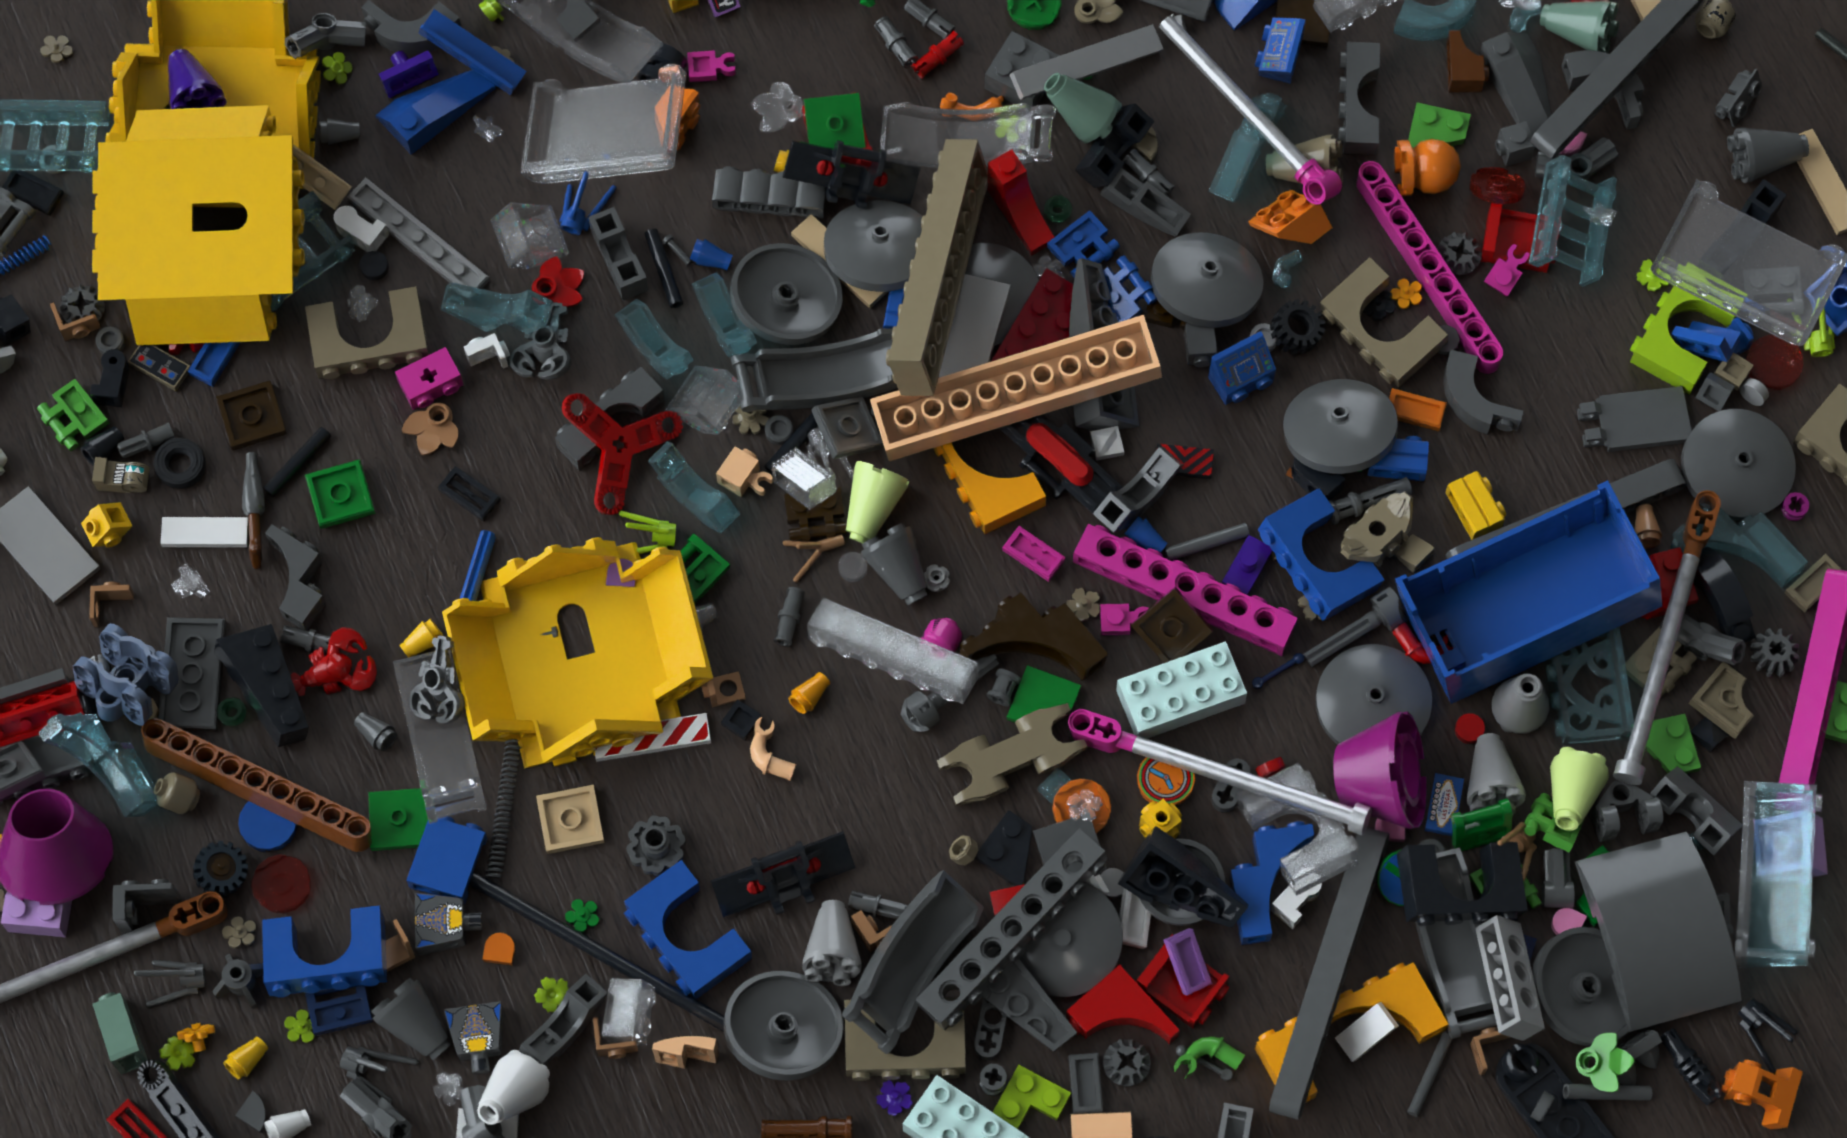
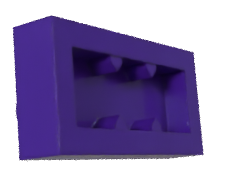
[379,50,438,98]
[1222,535,1273,595]

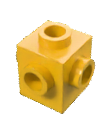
[81,502,132,548]
[1139,798,1182,838]

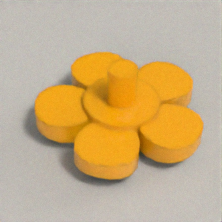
[1391,278,1422,309]

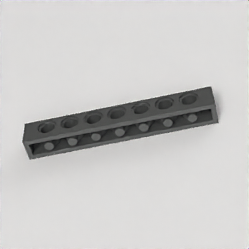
[915,828,1107,1030]

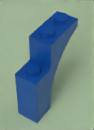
[1229,821,1314,945]

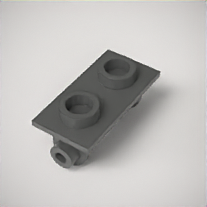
[1715,69,1762,127]

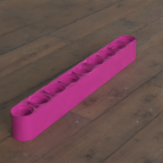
[1356,161,1503,374]
[1775,568,1847,812]

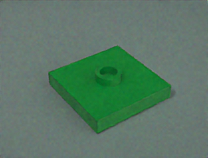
[803,93,865,148]
[305,459,376,529]
[368,788,429,851]

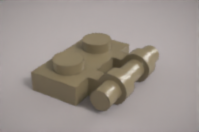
[1621,626,1697,698]

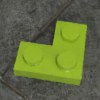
[993,1065,1071,1129]

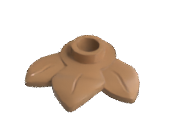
[402,403,458,455]

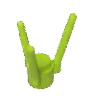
[1787,299,1835,357]
[619,511,676,554]

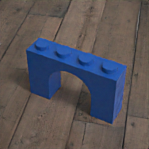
[1258,488,1385,621]
[624,860,752,999]
[262,905,387,997]

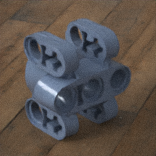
[73,623,179,726]

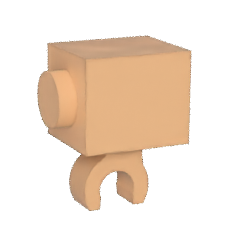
[716,446,773,497]

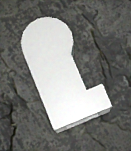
[334,206,389,252]
[1270,870,1322,930]

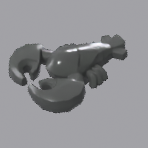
[509,302,572,380]
[409,635,465,724]

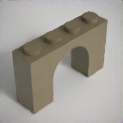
[1320,257,1448,388]
[305,286,429,379]
[1793,383,1847,486]
[845,997,966,1081]

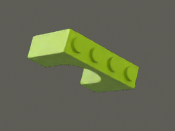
[1630,263,1747,395]

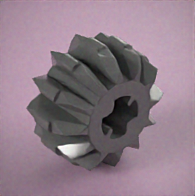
[1750,628,1800,678]

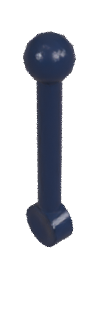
[1252,653,1305,689]

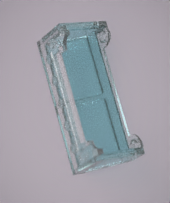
[1735,781,1822,968]

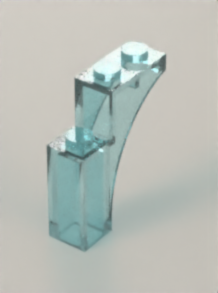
[1208,92,1287,203]
[1670,507,1808,588]
[39,713,157,818]

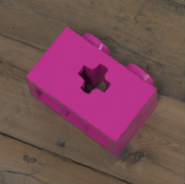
[395,347,463,410]

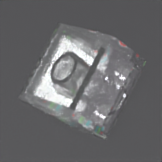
[490,202,569,269]
[665,365,742,435]

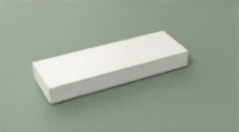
[161,517,249,548]

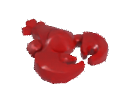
[290,627,377,696]

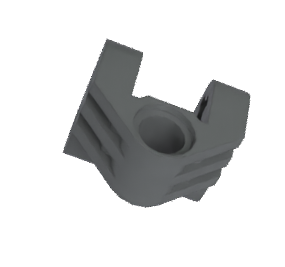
[1591,780,1663,842]

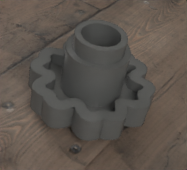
[626,815,686,876]

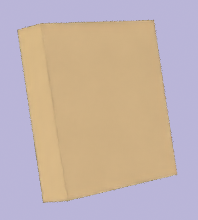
[536,785,605,854]

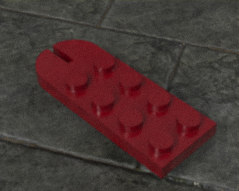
[991,268,1074,362]

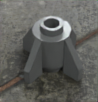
[213,953,263,1009]

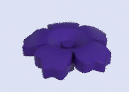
[876,1080,913,1117]

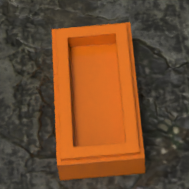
[1389,388,1447,431]

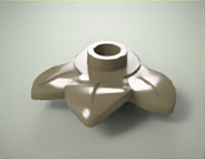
[1074,0,1123,24]

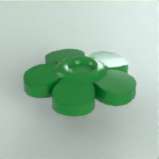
[565,899,599,933]

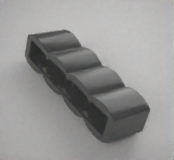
[712,166,827,219]

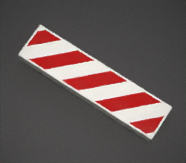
[594,713,711,762]

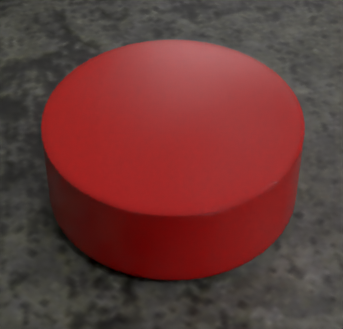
[1455,713,1485,744]
[1255,757,1286,778]

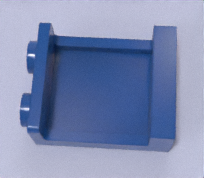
[406,815,488,904]

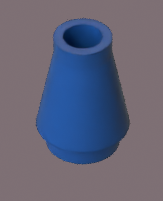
[690,239,733,270]
[1125,516,1168,553]

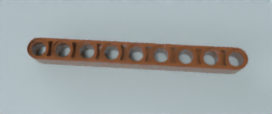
[141,718,372,852]

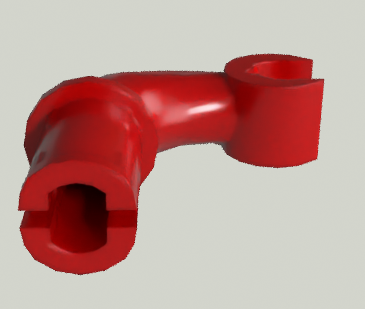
[1392,622,1453,664]

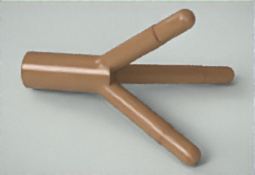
[783,534,845,583]

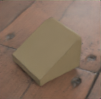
[1394,534,1435,573]

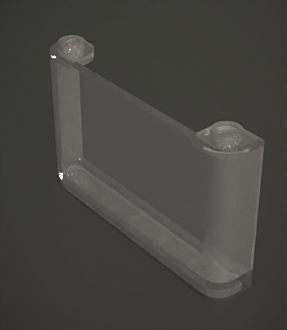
[520,64,687,184]
[1651,179,1847,346]

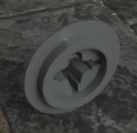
[1437,231,1482,275]
[59,284,105,323]
[1103,1039,1151,1086]

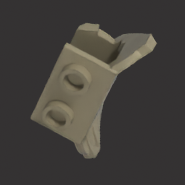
[1340,491,1413,567]

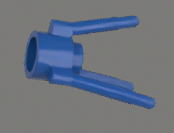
[559,171,616,235]

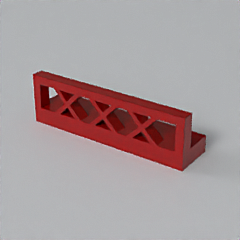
[0,681,86,747]

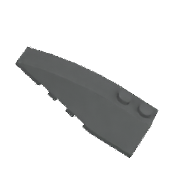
[1069,258,1139,431]

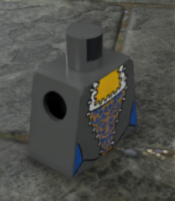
[415,893,483,955]
[444,1001,504,1075]

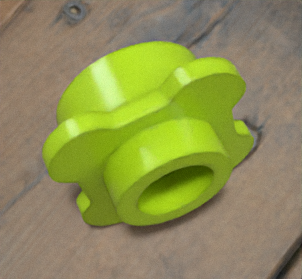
[479,0,504,22]

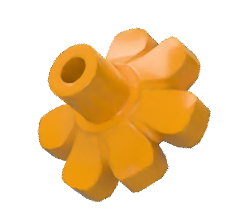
[176,1023,215,1052]

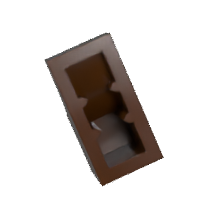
[1446,30,1489,92]

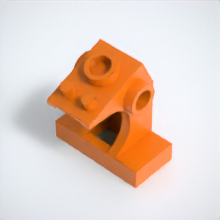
[1721,1060,1803,1130]

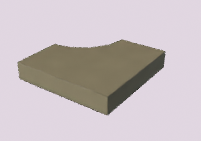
[1689,662,1754,739]

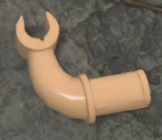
[750,717,796,781]

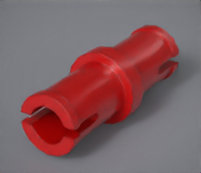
[911,31,964,78]

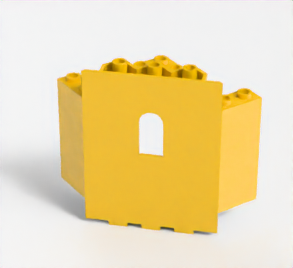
[105,0,321,208]
[92,105,305,345]
[442,537,713,769]

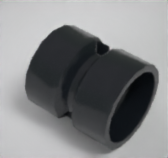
[637,43,688,96]

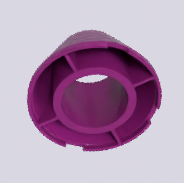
[1333,711,1427,829]
[0,789,114,905]

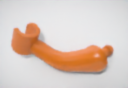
[940,92,1004,118]

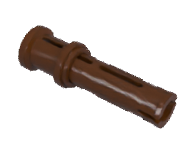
[761,1116,853,1138]

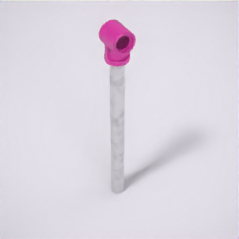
[1159,16,1342,205]

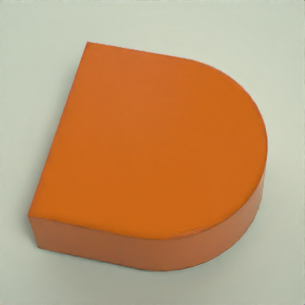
[483,933,515,966]

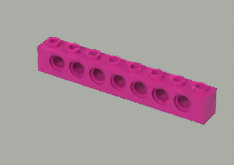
[1073,524,1298,657]

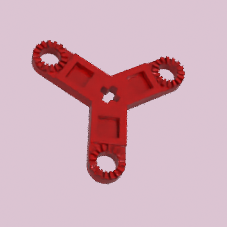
[562,393,683,515]

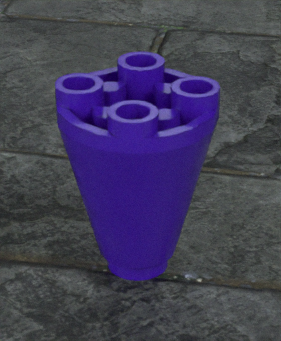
[168,49,227,109]

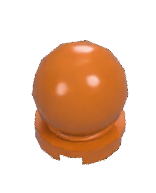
[1394,139,1461,196]

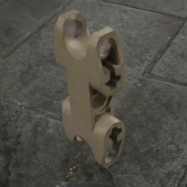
[937,703,1088,807]

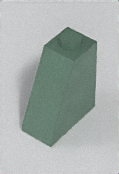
[93,992,148,1075]

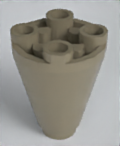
[1266,134,1343,184]

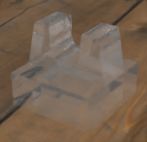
[171,563,210,599]

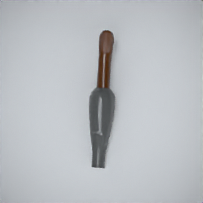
[242,452,265,569]

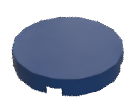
[238,796,297,852]

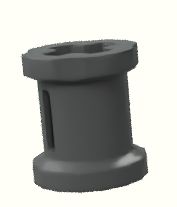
[986,669,1021,706]
[980,1064,1007,1096]

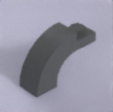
[519,974,608,1066]

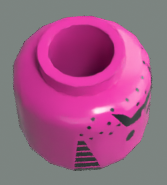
[920,618,963,661]

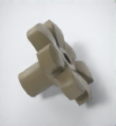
[732,404,769,435]

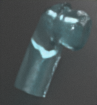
[1509,0,1542,32]
[1272,250,1302,288]

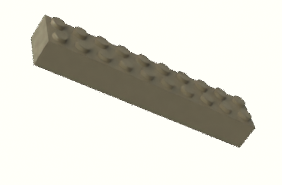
[886,139,988,396]

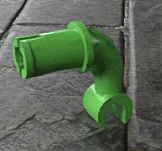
[1174,1036,1245,1079]

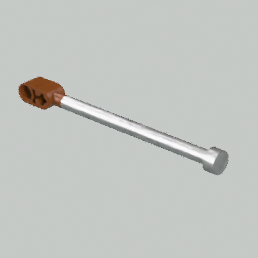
[1613,490,1721,785]
[0,891,228,1003]

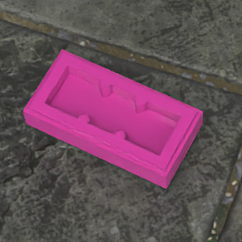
[1002,526,1066,582]

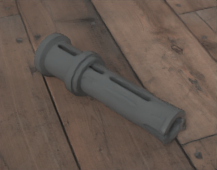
[1328,477,1412,525]

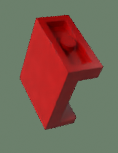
[1481,200,1562,273]
[1136,934,1230,1029]

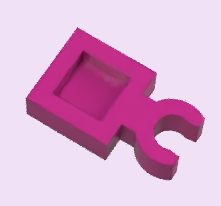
[687,51,736,82]
[1483,244,1529,297]
[1100,604,1149,635]

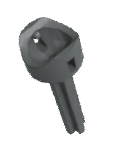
[1303,587,1409,667]
[901,654,999,732]

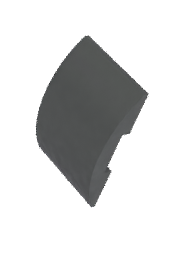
[1575,832,1742,1032]

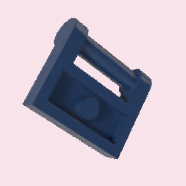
[305,985,373,1036]

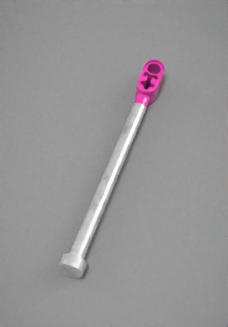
[1068,709,1372,835]

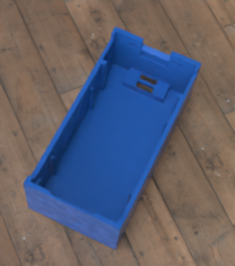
[1395,480,1662,704]

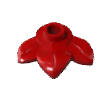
[532,256,584,307]

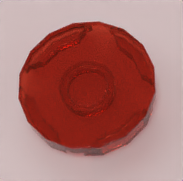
[1469,167,1526,205]
[1746,335,1803,390]
[251,854,311,913]

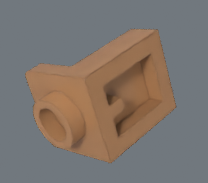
[851,910,892,952]

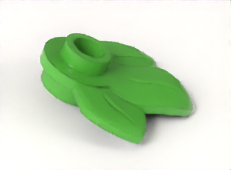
[1576,1033,1635,1092]

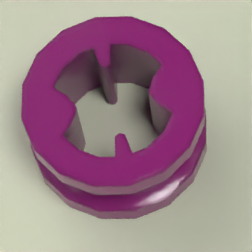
[1781,492,1809,521]

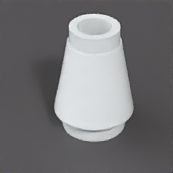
[264,1109,311,1138]

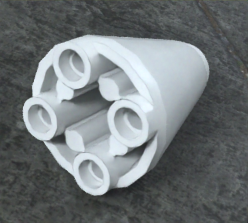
[477,1050,550,1125]

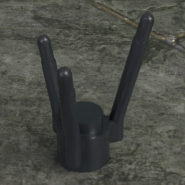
[1738,998,1798,1074]

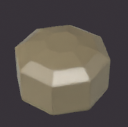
[949,835,978,866]

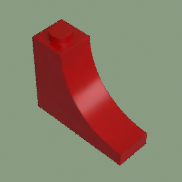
[987,149,1054,255]
[1066,965,1180,1045]

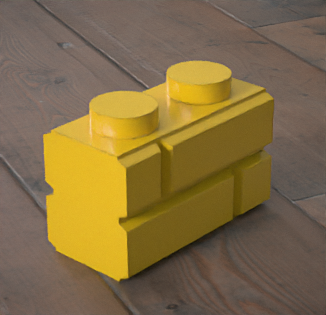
[1445,471,1506,540]

